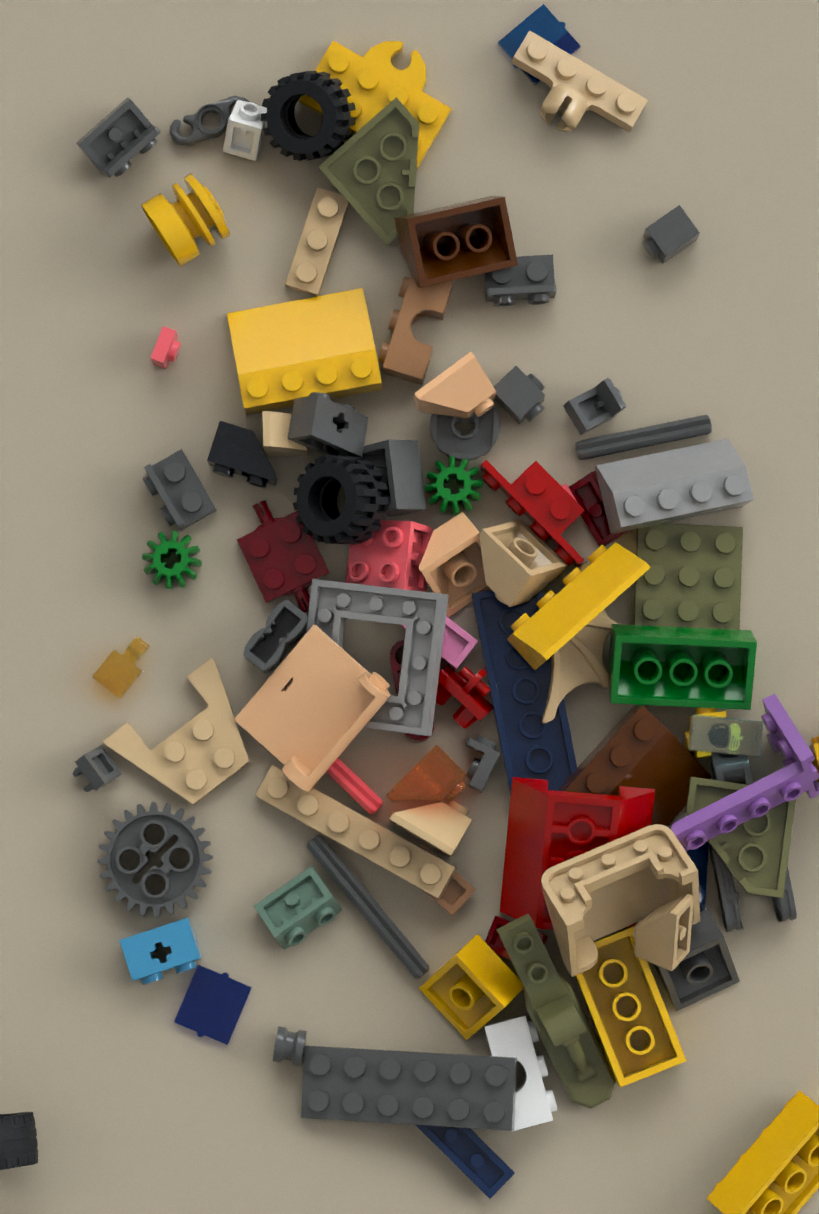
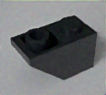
[207,421,277,488]

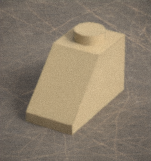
[262,411,308,457]
[633,894,694,971]

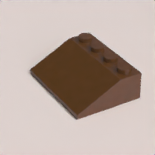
[557,705,712,826]

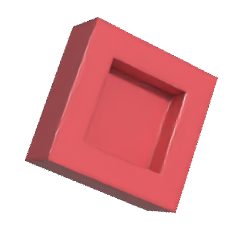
[150,326,181,369]

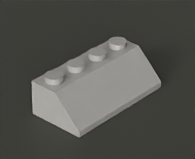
[595,439,754,534]

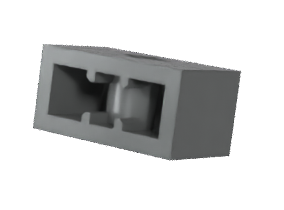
[288,392,368,457]

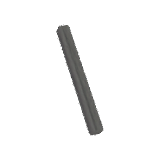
[307,835,430,979]

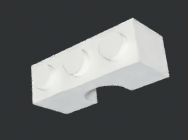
[484,1015,558,1131]

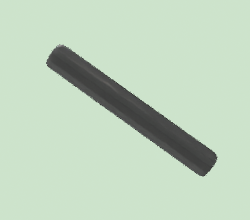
[575,415,712,460]

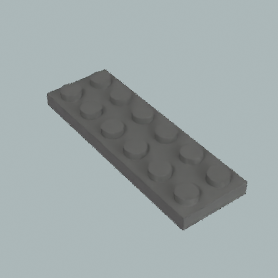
[301,1046,517,1131]

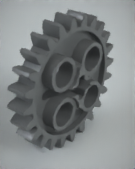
[97,802,213,917]

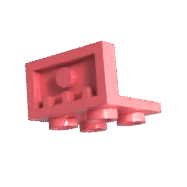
[345,520,433,592]

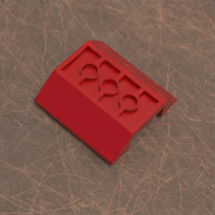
[500,777,655,931]

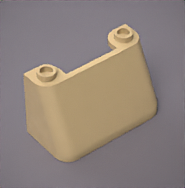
[541,824,700,977]

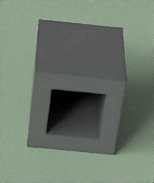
[643,205,700,263]

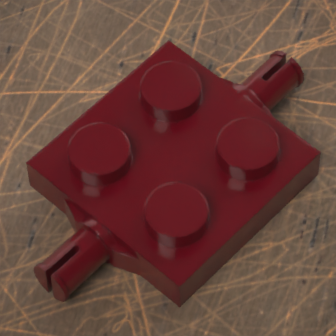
[237,500,330,613]

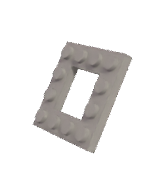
[306,579,449,736]

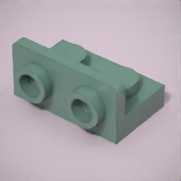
[254,866,342,949]

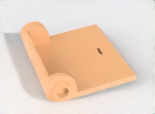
[234,624,391,791]

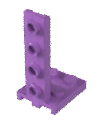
[671,693,819,851]

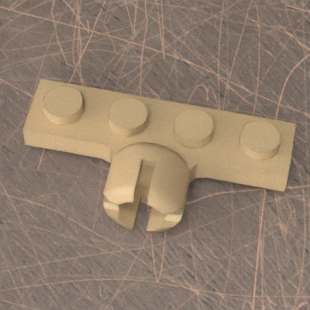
[511,30,648,132]

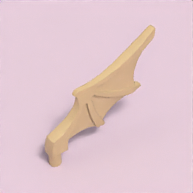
[541,561,617,724]

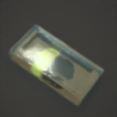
[688,715,763,757]

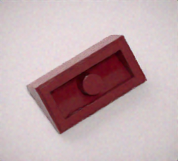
[569,471,633,547]

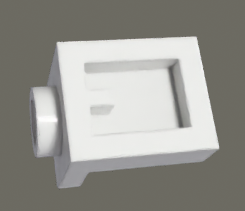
[223,100,267,161]

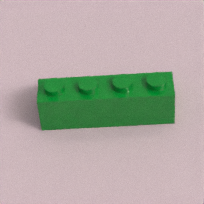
[609,624,757,710]

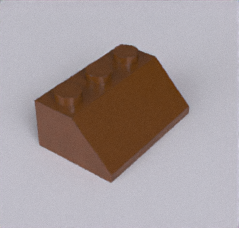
[394,196,518,288]

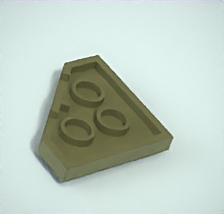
[318,97,419,245]
[685,777,796,898]

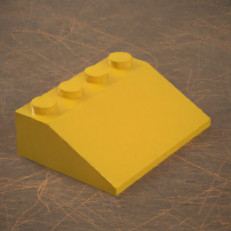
[227,288,382,415]

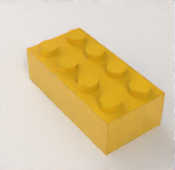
[574,926,687,1088]

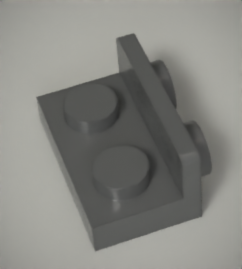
[484,254,556,307]
[142,449,217,531]

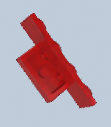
[480,460,585,567]

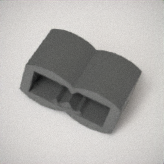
[243,600,308,674]

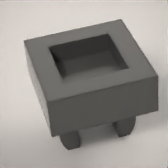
[73,746,122,792]

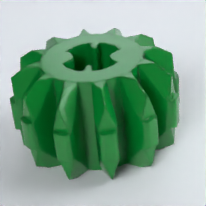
[424,456,483,516]
[142,530,202,590]

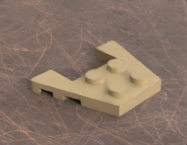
[103,658,250,805]

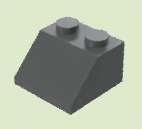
[359,439,426,517]
[654,909,740,1012]

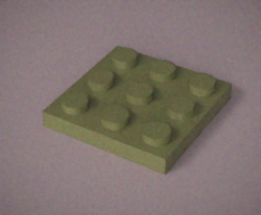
[634,523,743,630]

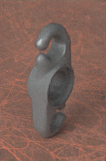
[170,96,249,146]

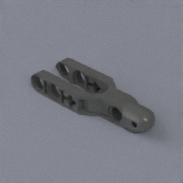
[709,719,797,932]

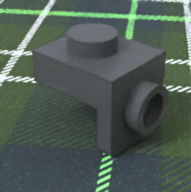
[563,378,626,435]

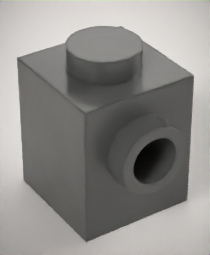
[494,365,545,424]

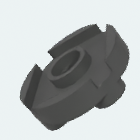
[430,407,500,461]

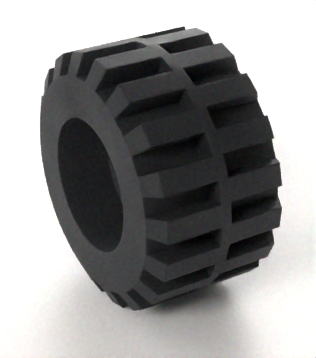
[261,71,356,161]
[293,455,389,544]

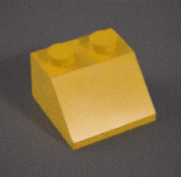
[419,934,524,1040]

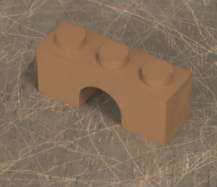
[378,274,453,385]

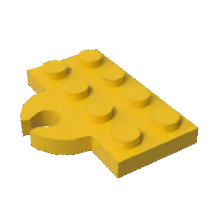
[298,41,452,170]

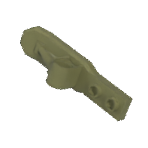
[496,913,616,1108]

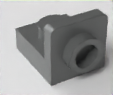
[466,735,500,793]

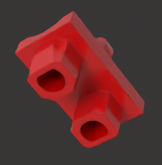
[436,664,493,729]

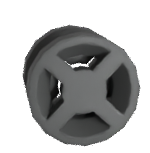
[273,1026,307,1066]

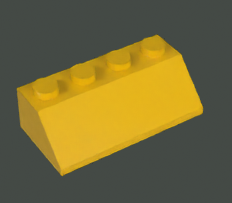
[507,542,651,670]
[706,1090,819,1214]

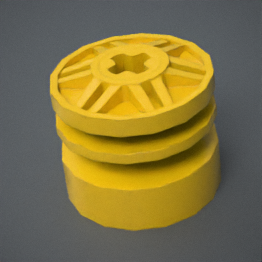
[141,173,230,267]

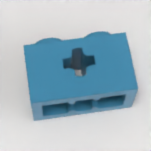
[119,918,202,985]

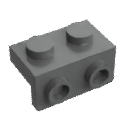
[76,98,160,178]

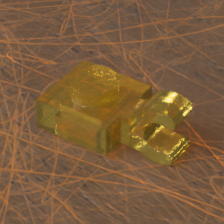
[92,636,150,699]

